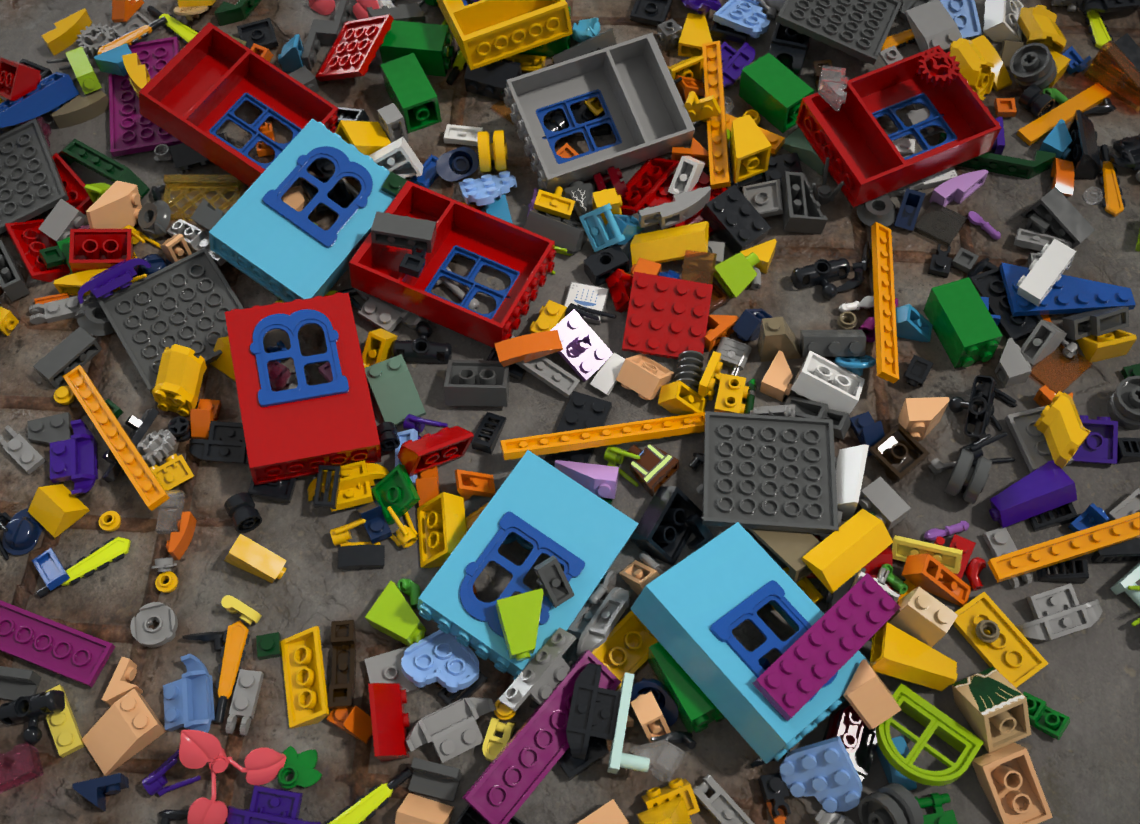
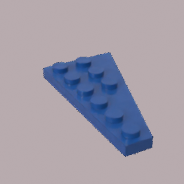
[999,262,1136,317]

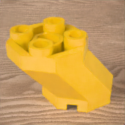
[1017,5,1067,53]
[949,38,995,101]
[152,344,207,417]
[1034,391,1091,469]

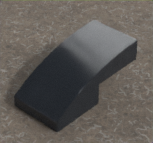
[337,545,385,571]

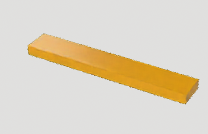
[1016,82,1112,146]

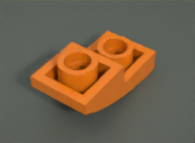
[256,121,275,157]
[1051,158,1074,197]
[166,511,197,561]

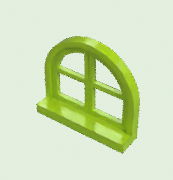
[875,683,984,786]

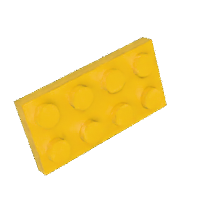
[953,592,1049,688]

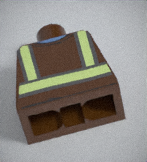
[627,444,679,496]

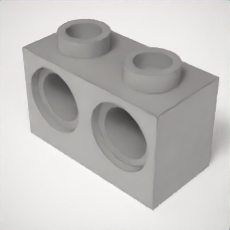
[377,103,409,143]

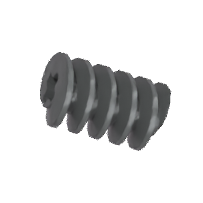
[674,350,704,393]

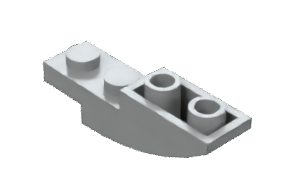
[638,186,711,229]
[167,219,226,266]

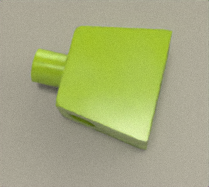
[709,252,760,299]

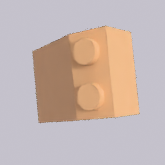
[86,181,142,229]
[81,689,166,776]
[972,742,1053,824]

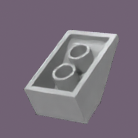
[905,0,962,53]

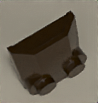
[868,423,930,482]

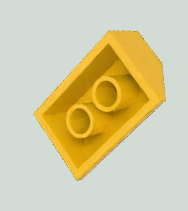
[417,492,467,568]

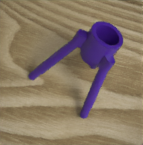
[403,414,448,439]
[142,749,201,797]

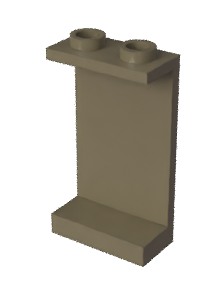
[744,528,820,583]

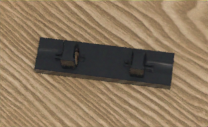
[101,407,159,483]

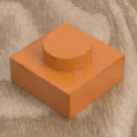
[994,98,1017,117]
[556,143,579,158]

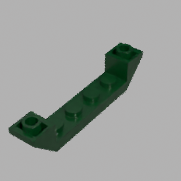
[214,0,261,26]
[937,132,1056,179]
[58,139,150,200]

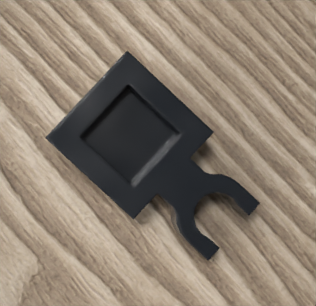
[928,244,952,278]
[399,245,427,278]
[758,773,791,819]

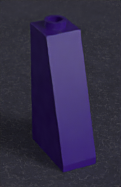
[989,460,1077,528]

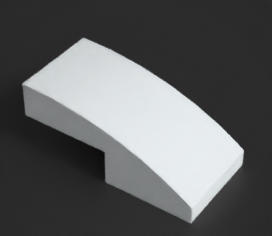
[590,352,625,396]

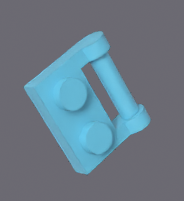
[579,203,626,252]

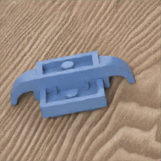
[163,654,215,733]

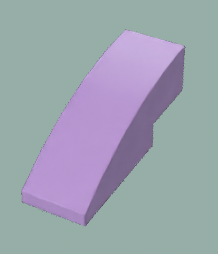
[929,170,988,210]

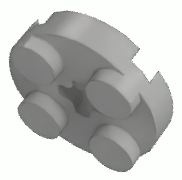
[130,602,178,648]

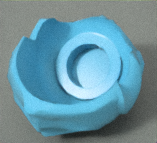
[572,18,601,43]

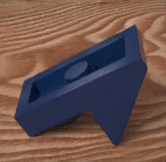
[894,188,926,231]
[850,411,885,456]
[356,500,392,544]
[72,773,129,812]

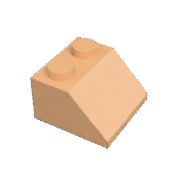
[616,354,675,400]
[898,397,949,441]

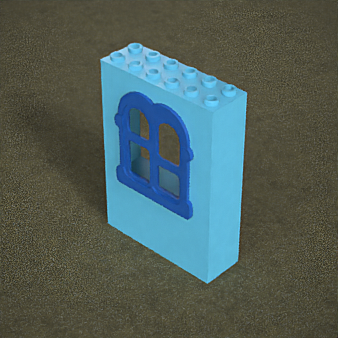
[209,118,395,302]
[417,450,639,680]
[630,522,870,764]

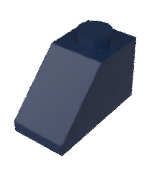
[732,308,773,341]

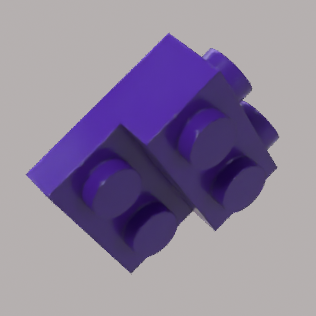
[1073,415,1118,465]

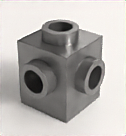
[656,18,682,51]

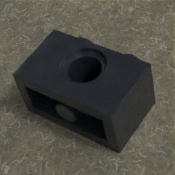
[584,244,629,286]

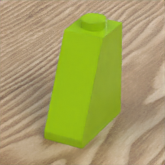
[65,46,102,94]
[365,581,426,646]
[495,588,544,661]

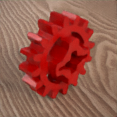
[916,48,960,87]

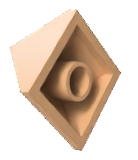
[843,659,901,729]
[395,793,454,824]

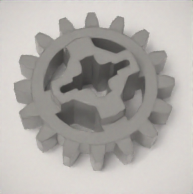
[76,23,116,56]
[136,429,176,466]

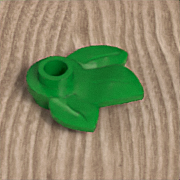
[277,746,322,789]

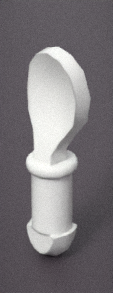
[839,296,874,313]

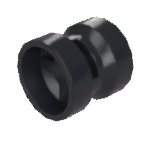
[377,422,400,451]

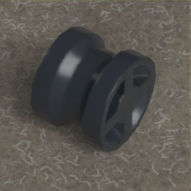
[168,416,191,442]

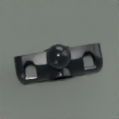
[791,258,850,299]
[391,323,452,364]
[949,375,997,439]
[0,690,65,745]

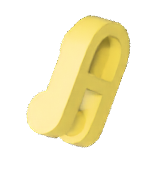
[221,595,262,625]
[482,718,515,762]

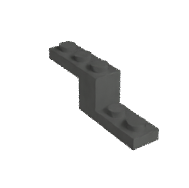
[301,0,352,70]

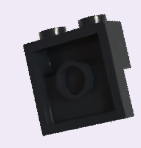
[301,173,353,213]

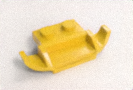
[307,460,390,512]

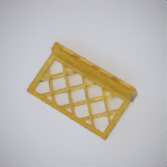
[163,175,243,220]

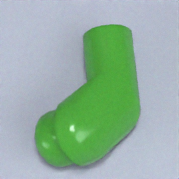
[1043,88,1069,105]
[878,564,908,594]
[397,578,421,608]

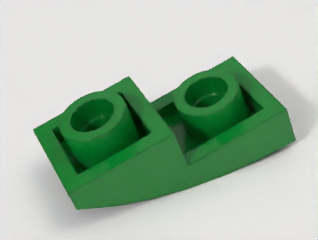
[1023,692,1070,740]

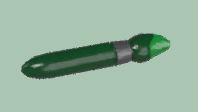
[744,379,757,414]

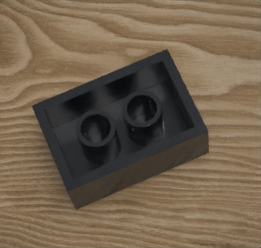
[700,185,771,255]

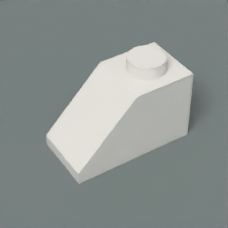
[668,156,705,195]

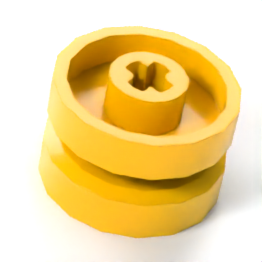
[477,130,508,173]

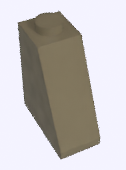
[757,317,801,362]

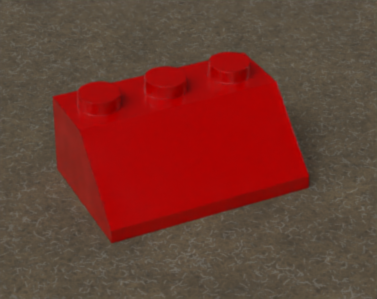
[0,58,41,101]
[69,229,134,273]
[397,426,474,476]
[368,683,410,762]

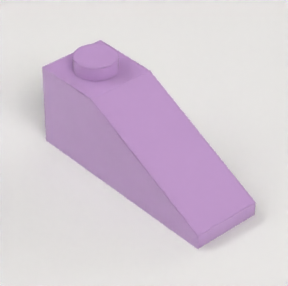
[555,460,619,499]

